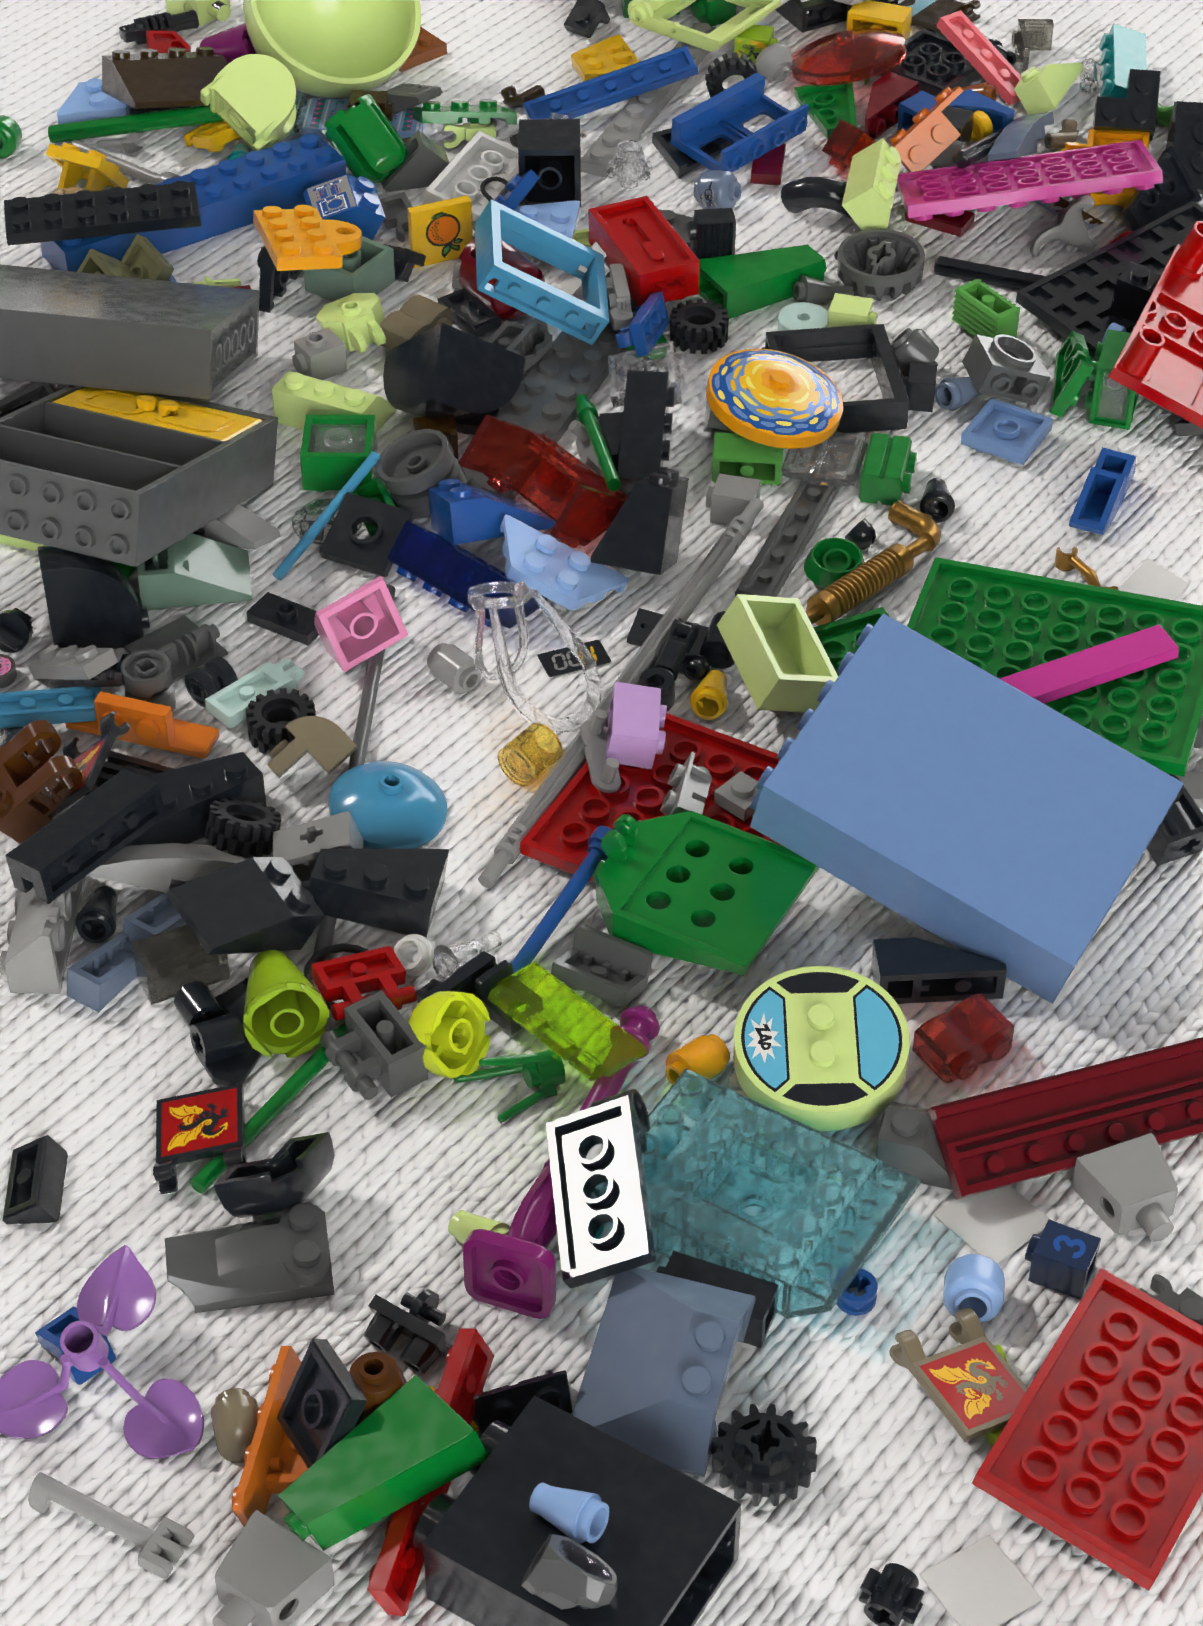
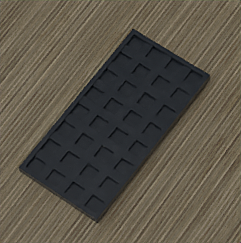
[1015,201,1203,359]

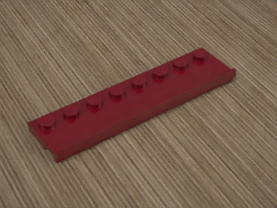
[926,1037,1203,1200]

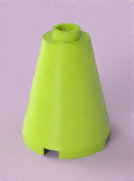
[243,950,329,1058]

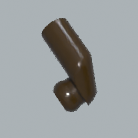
[501,85,545,107]

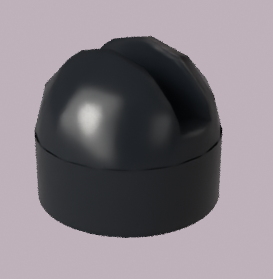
[844,518,876,550]

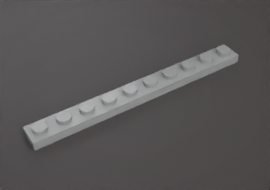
[581,23,716,178]

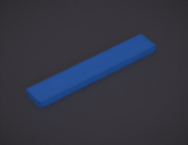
[523,46,698,119]

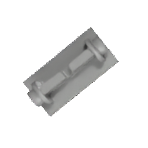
[660,752,712,816]

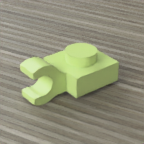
[443,122,496,148]

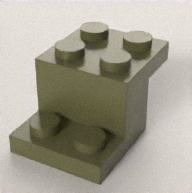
[77,234,175,281]

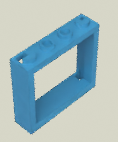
[475,199,609,345]

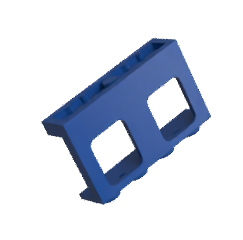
[670,73,809,172]

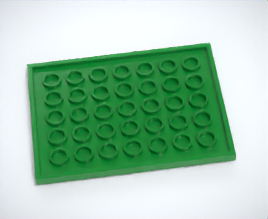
[907,557,1203,777]

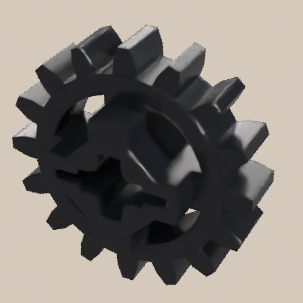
[711,1404,818,1506]

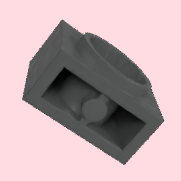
[962,334,1051,405]

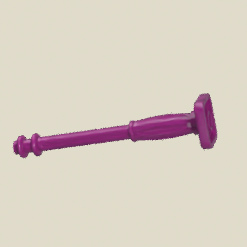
[463,1005,660,1319]

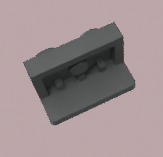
[550,924,653,1007]

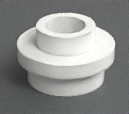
[394,934,434,976]

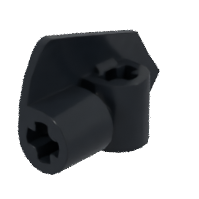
[174,977,262,1085]

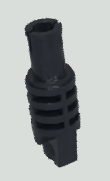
[119,10,199,45]

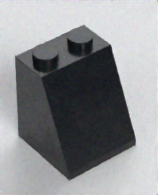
[518,119,581,207]
[591,468,689,575]

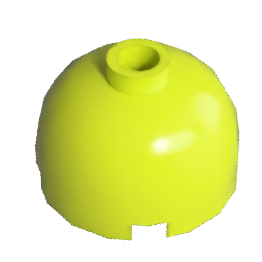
[408,991,491,1078]

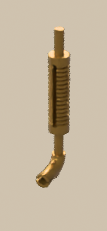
[805,500,941,626]

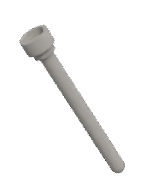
[71,141,180,185]

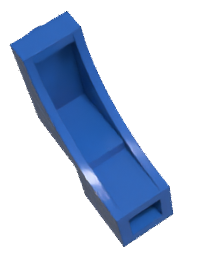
[897,88,1015,132]

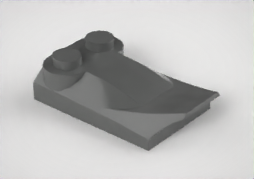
[164,1203,335,1313]

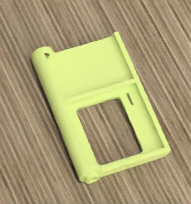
[627,0,789,52]

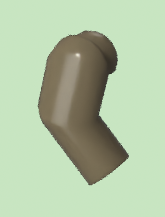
[1044,119,1079,149]

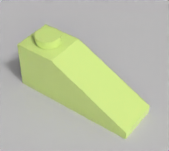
[1014,62,1084,115]

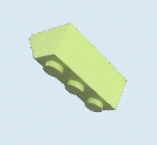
[842,138,901,231]
[271,371,396,434]

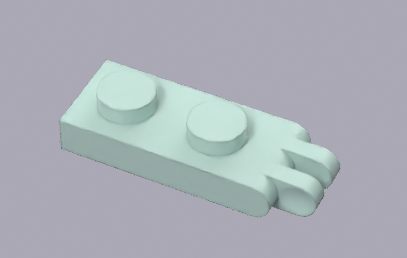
[205,658,305,729]

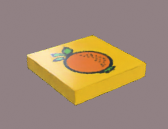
[407,195,473,268]

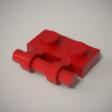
[311,946,417,1021]

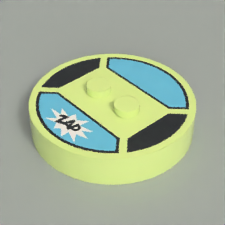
[733,966,910,1131]

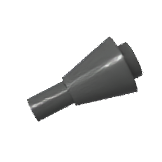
[793,275,853,304]

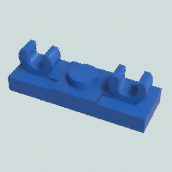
[615,291,670,357]

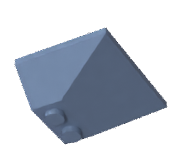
[572,1267,756,1477]

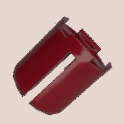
[456,238,545,322]

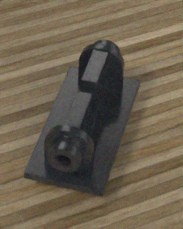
[473,1369,573,1437]

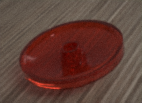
[791,28,907,86]

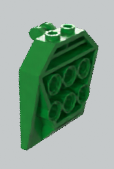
[593,811,819,975]

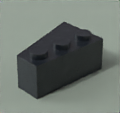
[309,849,450,938]

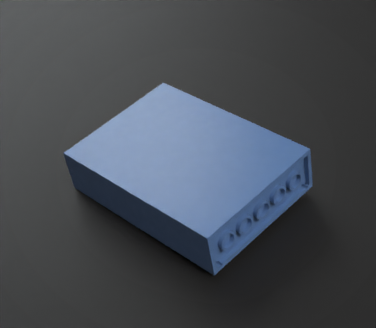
[750,613,1184,1004]

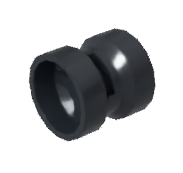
[184,656,238,707]

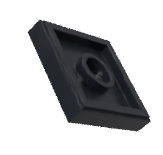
[277,1339,367,1469]

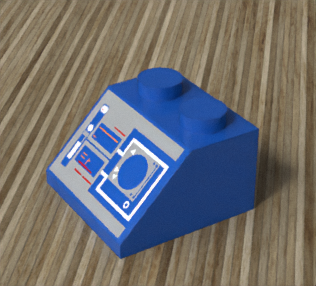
[303,174,386,240]

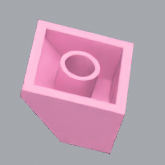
[314,576,408,672]

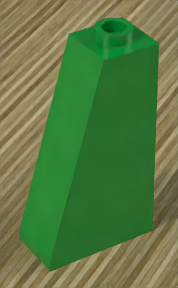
[699,244,827,319]
[278,1375,489,1551]

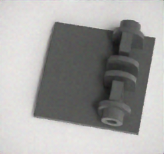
[124,615,228,683]

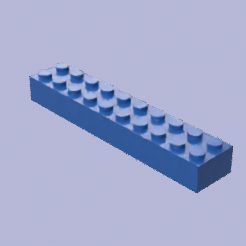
[40,132,346,272]

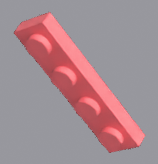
[937,10,1021,105]

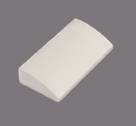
[422,131,519,222]

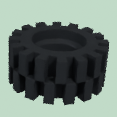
[705,52,758,98]
[670,299,729,354]
[246,688,316,754]
[205,797,282,857]

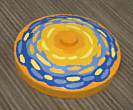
[706,349,843,449]

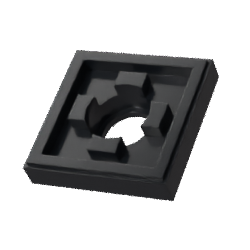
[319,492,414,578]

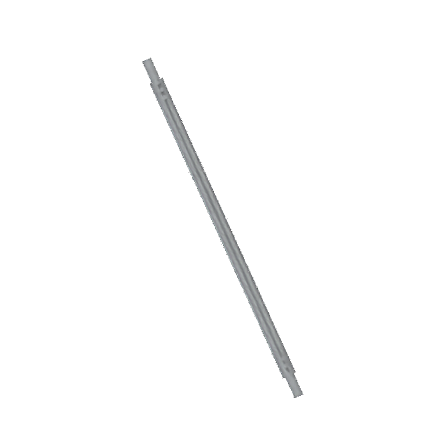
[478,498,764,888]

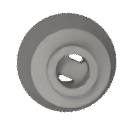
[755,43,793,82]

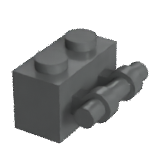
[320,990,428,1100]

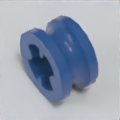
[835,1268,878,1316]

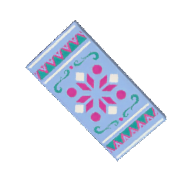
[300,98,424,139]

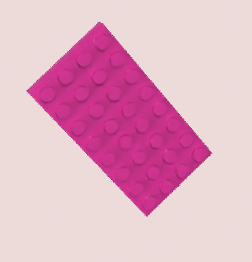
[897,140,1163,221]

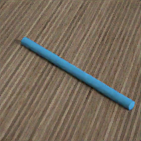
[273,451,381,581]

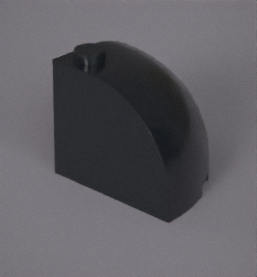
[383,323,526,419]
[38,546,150,649]

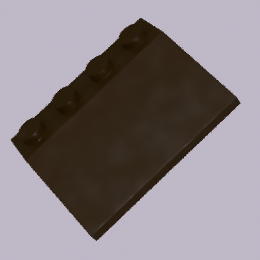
[102,47,228,109]

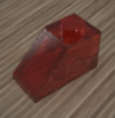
[822,119,876,173]

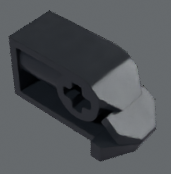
[1146,773,1203,866]

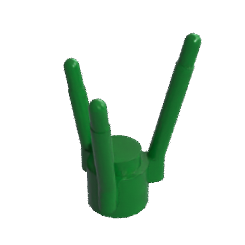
[454,1050,566,1123]

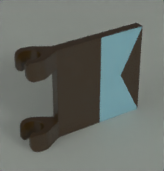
[898,0,981,37]

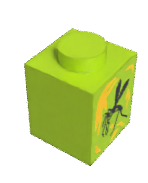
[734,25,778,65]

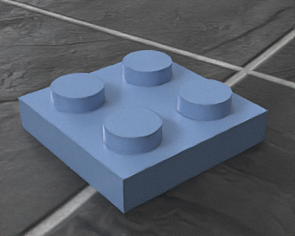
[961,398,1053,465]

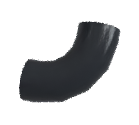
[781,177,852,219]

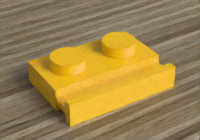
[183,121,241,152]

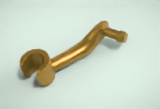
[1054,547,1118,590]

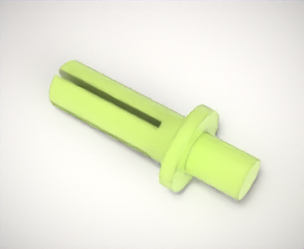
[192,276,241,287]

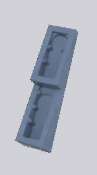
[66,885,188,1013]

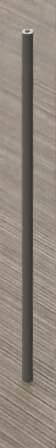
[313,584,396,962]

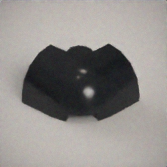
[213,1132,335,1218]

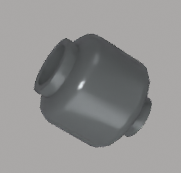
[890,328,939,376]

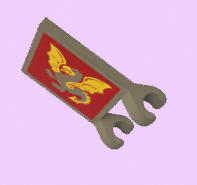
[889,1308,1028,1442]

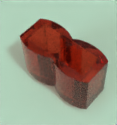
[912,994,1015,1084]

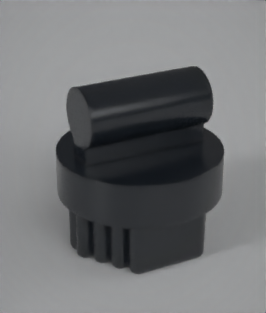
[0,608,34,653]

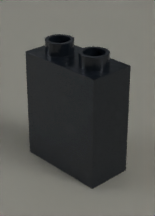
[413,1395,741,1626]

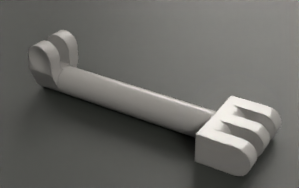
[28,1472,195,1579]

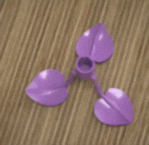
[0,1245,204,1459]

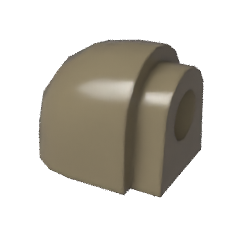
[211,1388,259,1463]

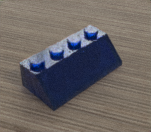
[386,520,548,629]

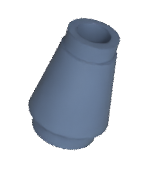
[935,376,983,411]

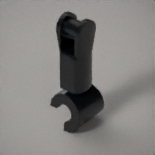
[640,617,700,711]

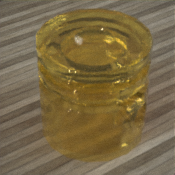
[497,723,563,787]

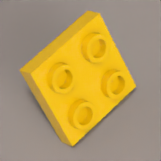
[46,143,129,194]

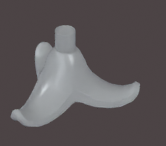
[1030,195,1097,257]

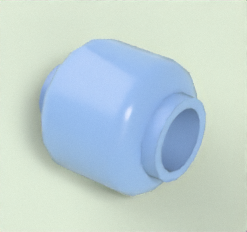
[943,1254,1005,1324]

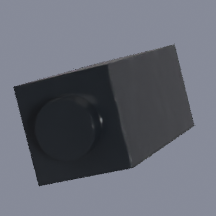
[656,1250,779,1348]

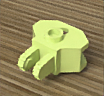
[316,293,386,353]

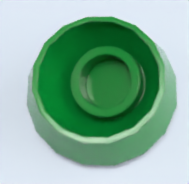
[804,537,865,588]

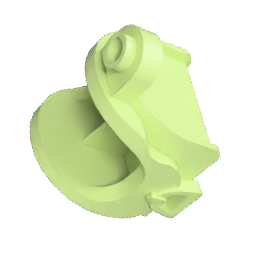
[200,54,296,151]

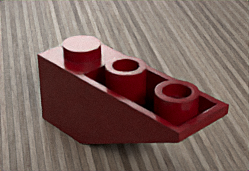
[863,71,919,145]

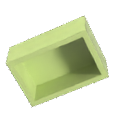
[717,594,838,712]

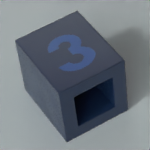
[1025,1219,1101,1300]

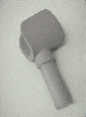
[99,133,143,156]

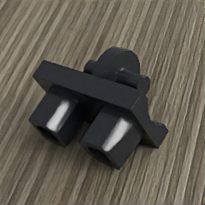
[364,1289,453,1375]

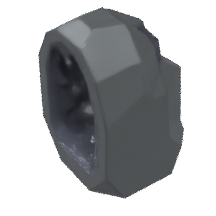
[521,1534,617,1610]

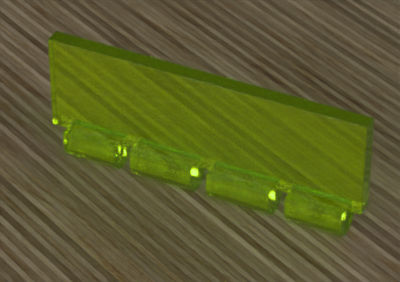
[488,962,647,1081]

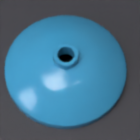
[328,761,447,849]

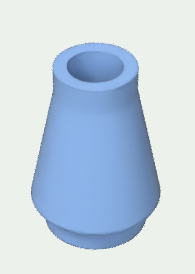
[529,1482,610,1543]

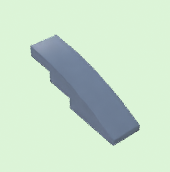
[988,112,1054,161]

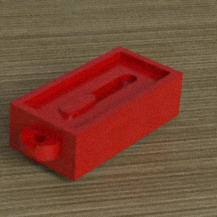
[588,196,700,306]

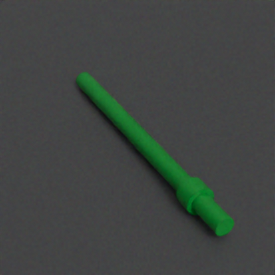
[576,394,621,492]
[190,1021,347,1194]

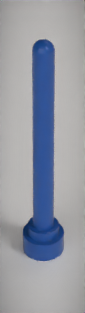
[511,826,612,982]

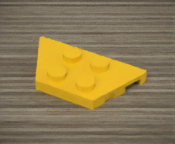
[571,34,640,82]

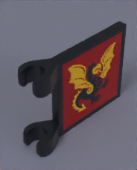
[50,711,130,817]
[153,1083,247,1194]

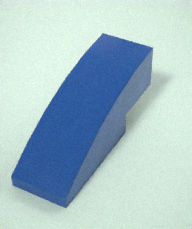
[1069,447,1136,535]

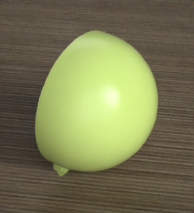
[243,0,421,99]

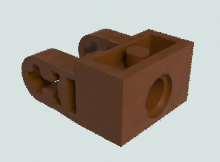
[0,720,82,844]

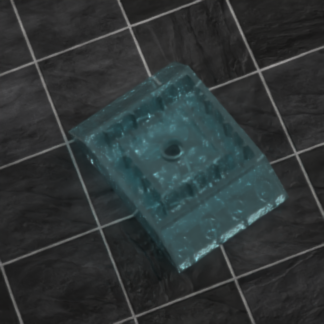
[592,1069,921,1319]

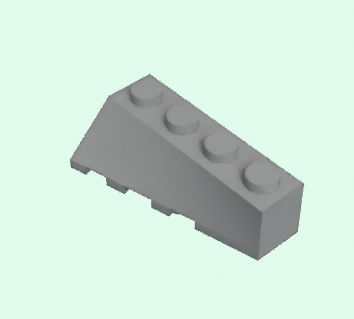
[0,876,86,994]

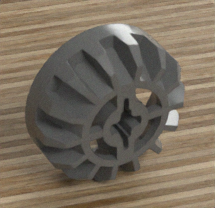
[837,229,925,301]

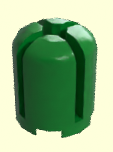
[321,94,408,184]

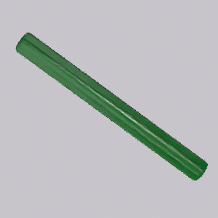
[48,105,224,143]

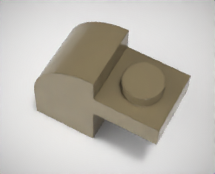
[267,716,358,778]

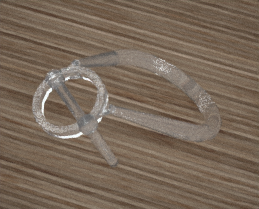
[467,581,602,733]

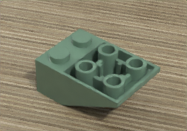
[137,533,253,610]

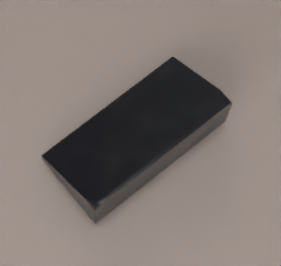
[2,1135,68,1224]

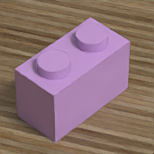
[605,681,667,769]

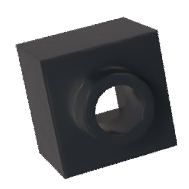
[902,363,937,412]

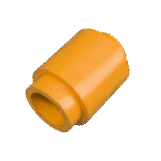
[665,1034,730,1093]

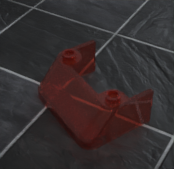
[458,414,628,549]

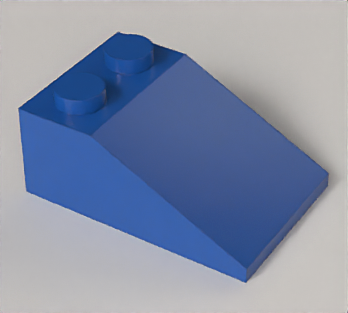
[428,479,556,545]

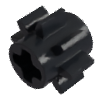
[859,1563,925,1626]

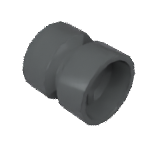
[121,649,176,712]

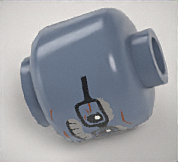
[693,170,742,209]

